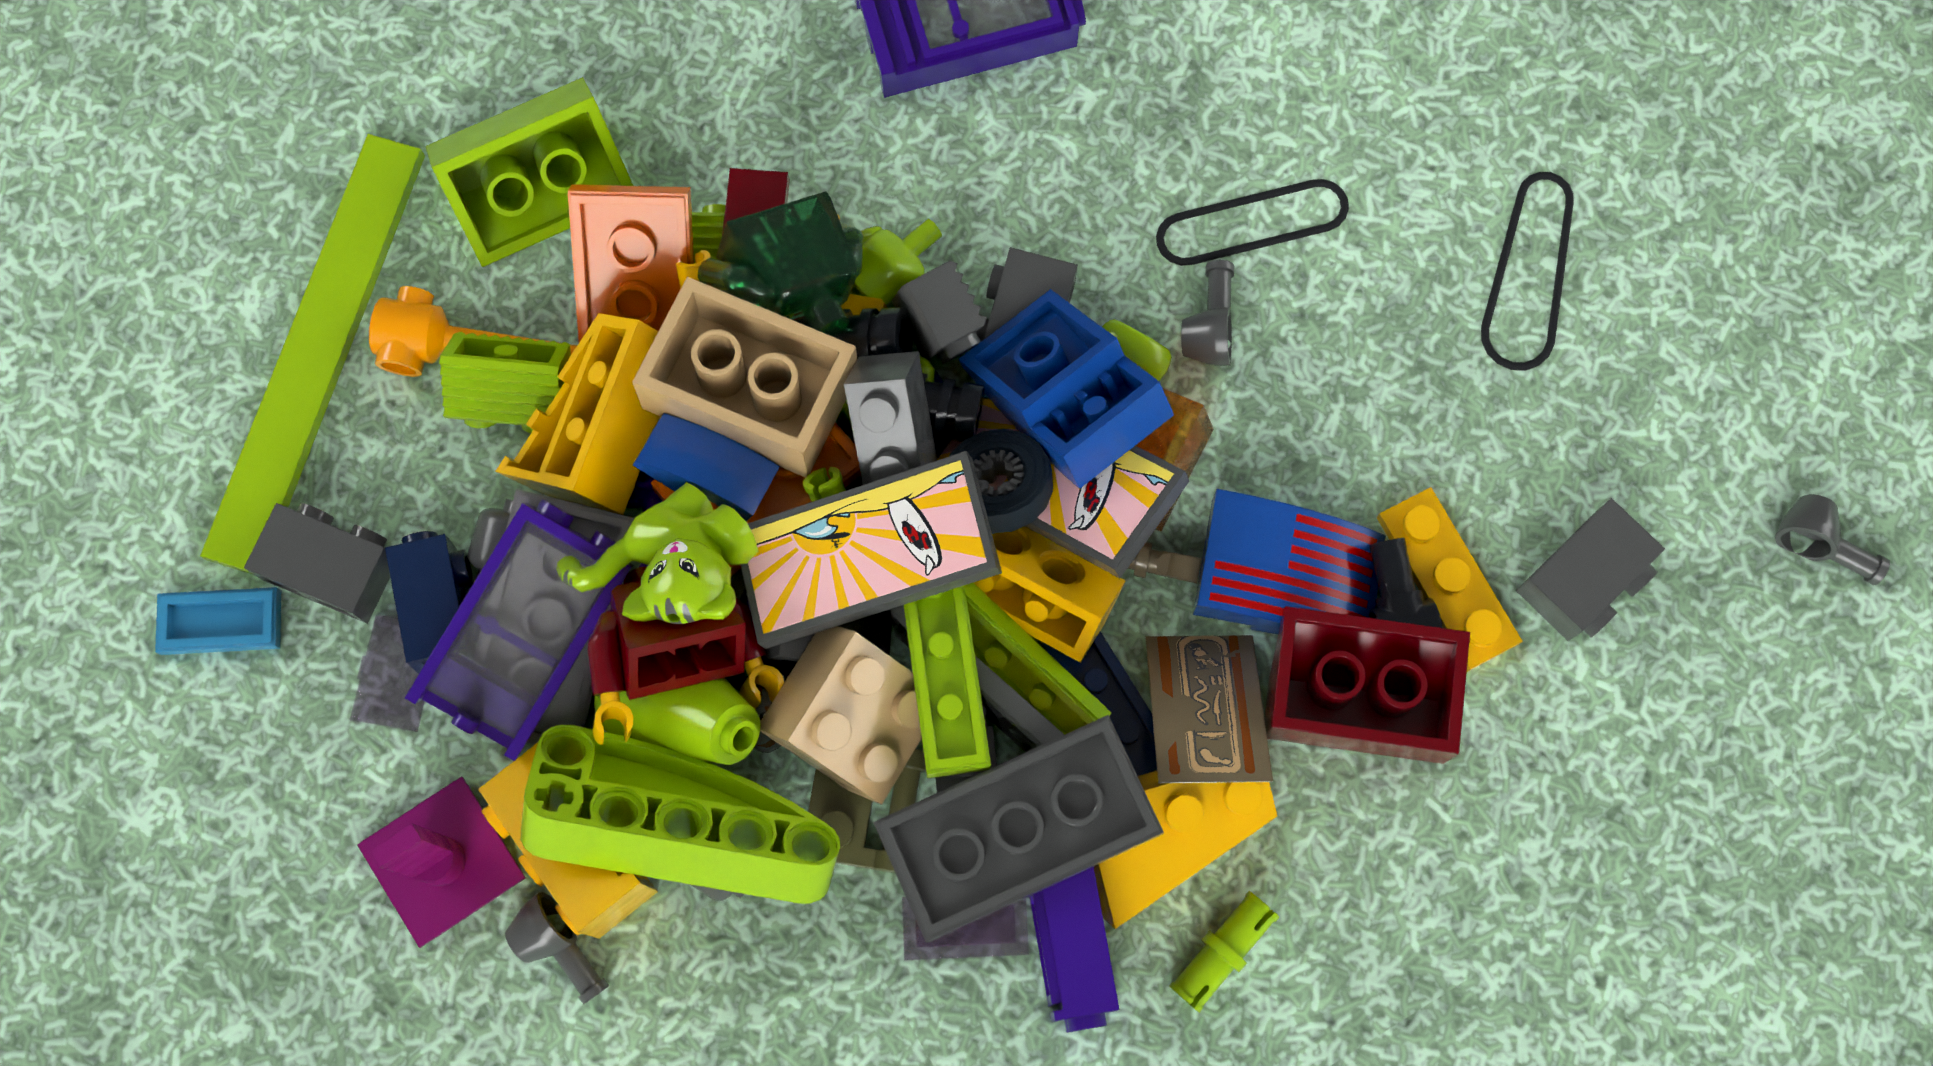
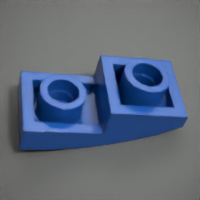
[633,413,780,522]

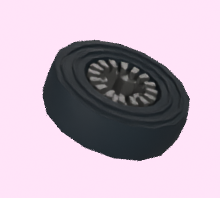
[949,429,1053,534]

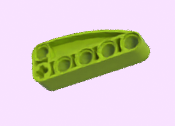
[520,724,840,904]

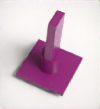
[357,776,526,948]

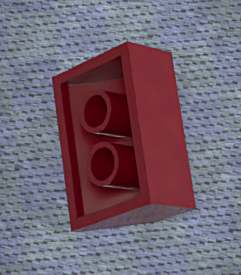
[1264,606,1470,764]

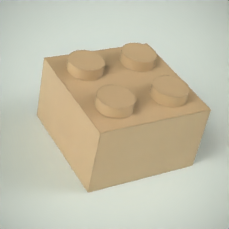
[760,626,921,805]

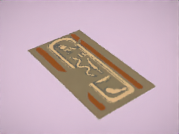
[1145,635,1273,783]

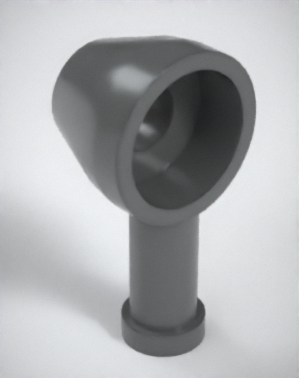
[1181,259,1235,366]
[1775,494,1890,585]
[505,892,609,1004]

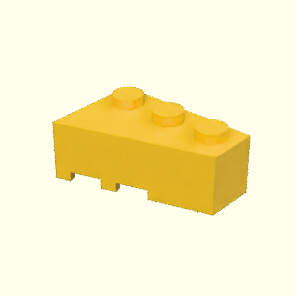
[495,313,661,515]
[478,742,658,939]
[1094,771,1277,929]

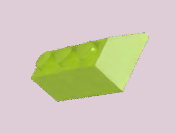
[425,77,634,267]

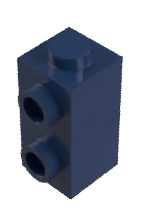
[385,531,481,674]

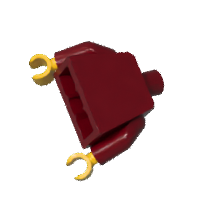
[587,566,784,745]

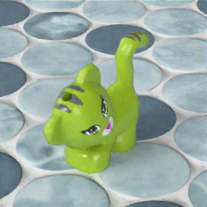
[556,482,759,624]

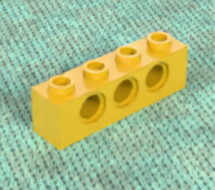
[973,526,1126,662]

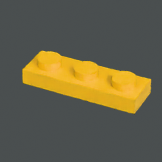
[1377,487,1523,672]

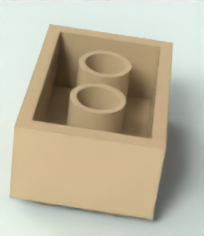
[632,277,857,478]

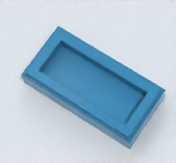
[155,587,282,655]

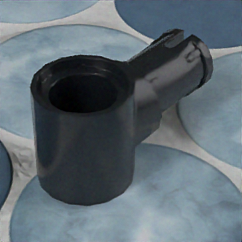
[1369,538,1443,628]

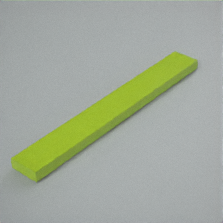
[200,134,425,575]

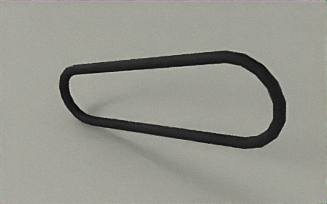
[1481,172,1574,371]

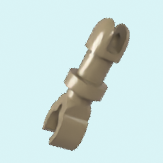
[1127,542,1202,583]

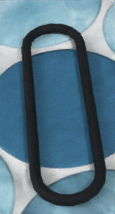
[1156,179,1349,266]

